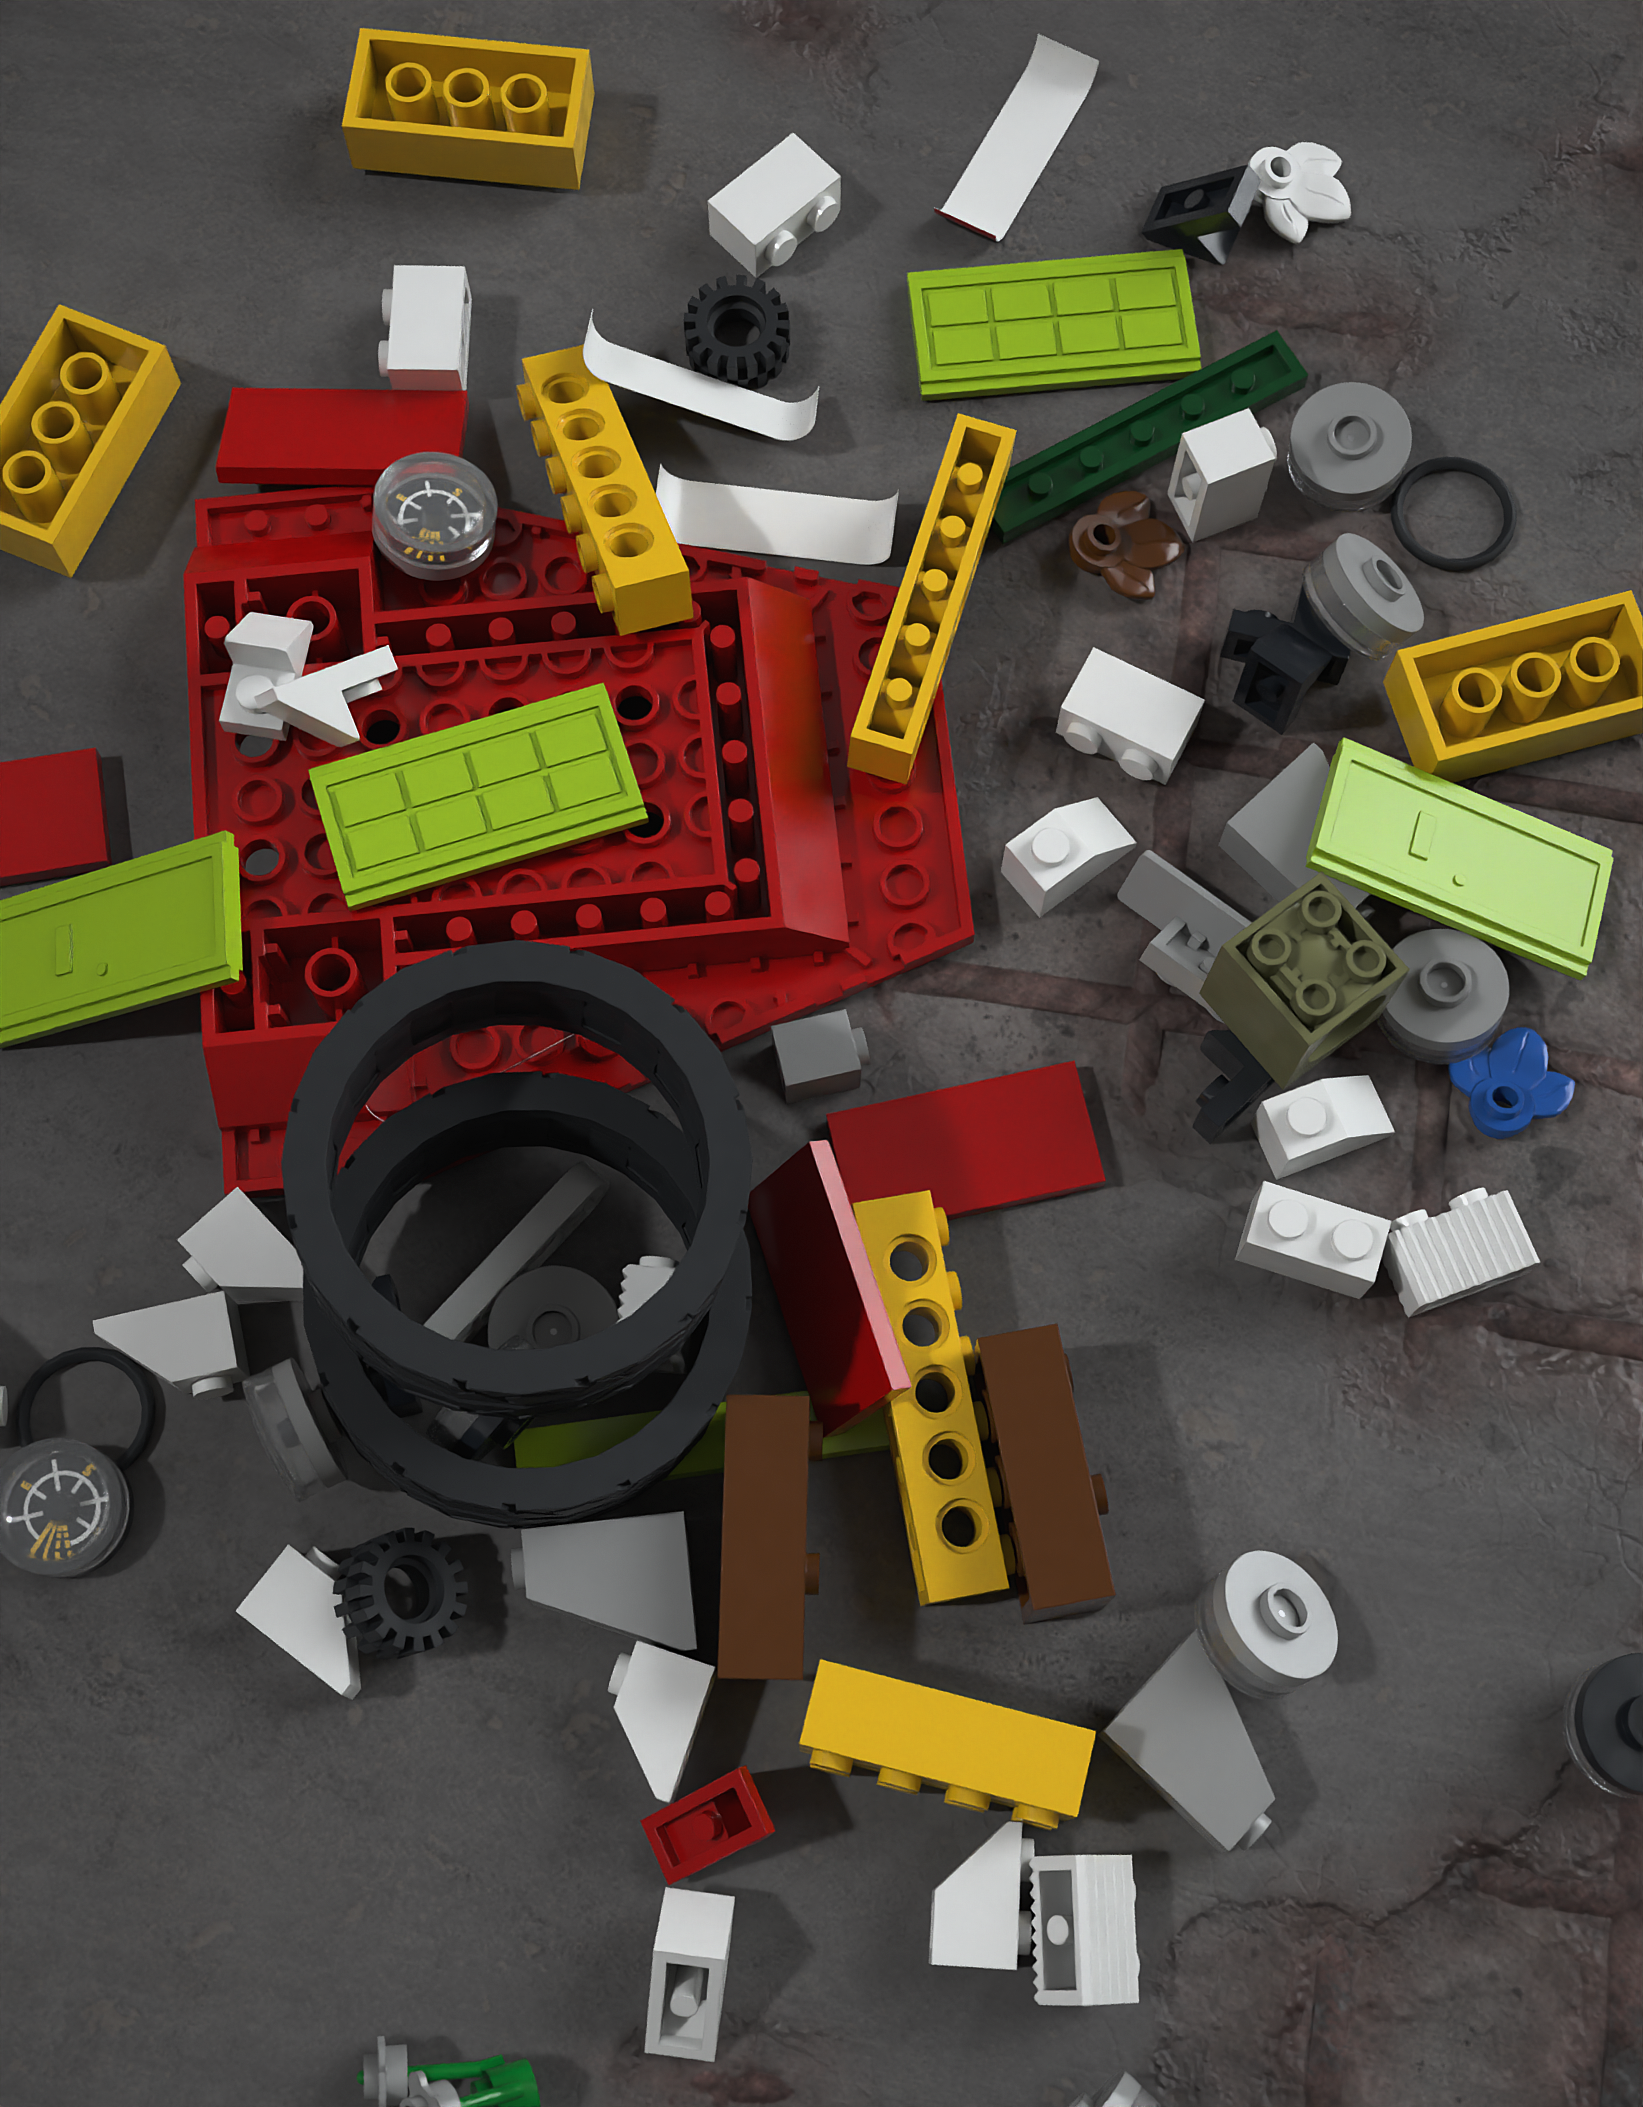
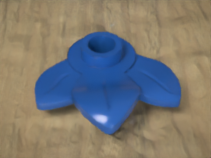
[1448,1027,1575,1139]

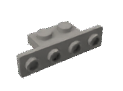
[1117,850,1252,1023]

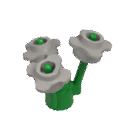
[356,2036,540,2107]

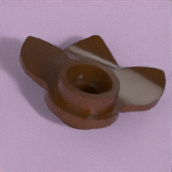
[1069,491,1185,600]

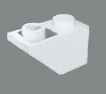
[929,1822,1034,1970]

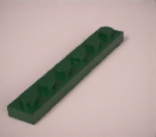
[990,330,1309,544]

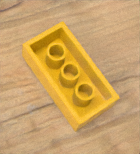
[342,28,595,190]
[0,304,181,578]
[1383,590,1643,783]
[799,1659,1096,1831]

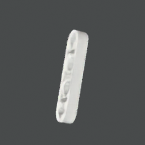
[423,1161,609,1343]

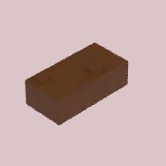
[973,1323,1116,1625]
[718,1394,823,1681]

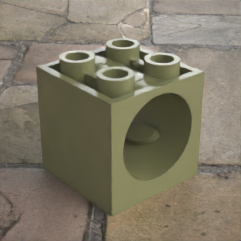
[1199,871,1410,1090]

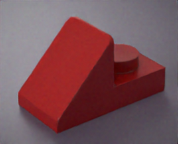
[640,1765,776,1886]

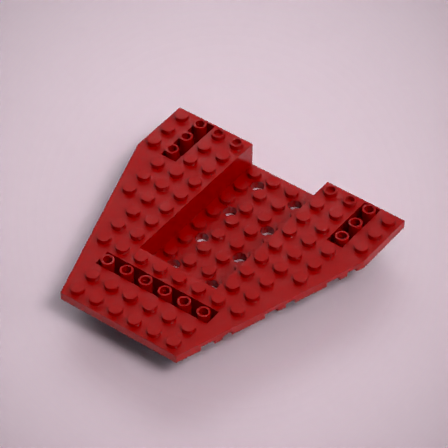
[183,485,975,1198]

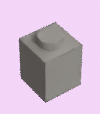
[771,1009,870,1104]

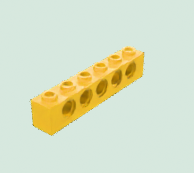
[516,345,694,636]
[847,413,1017,784]
[851,1190,1016,1606]

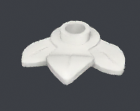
[1247,142,1351,245]

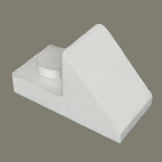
[219,612,314,741]
[254,645,398,747]

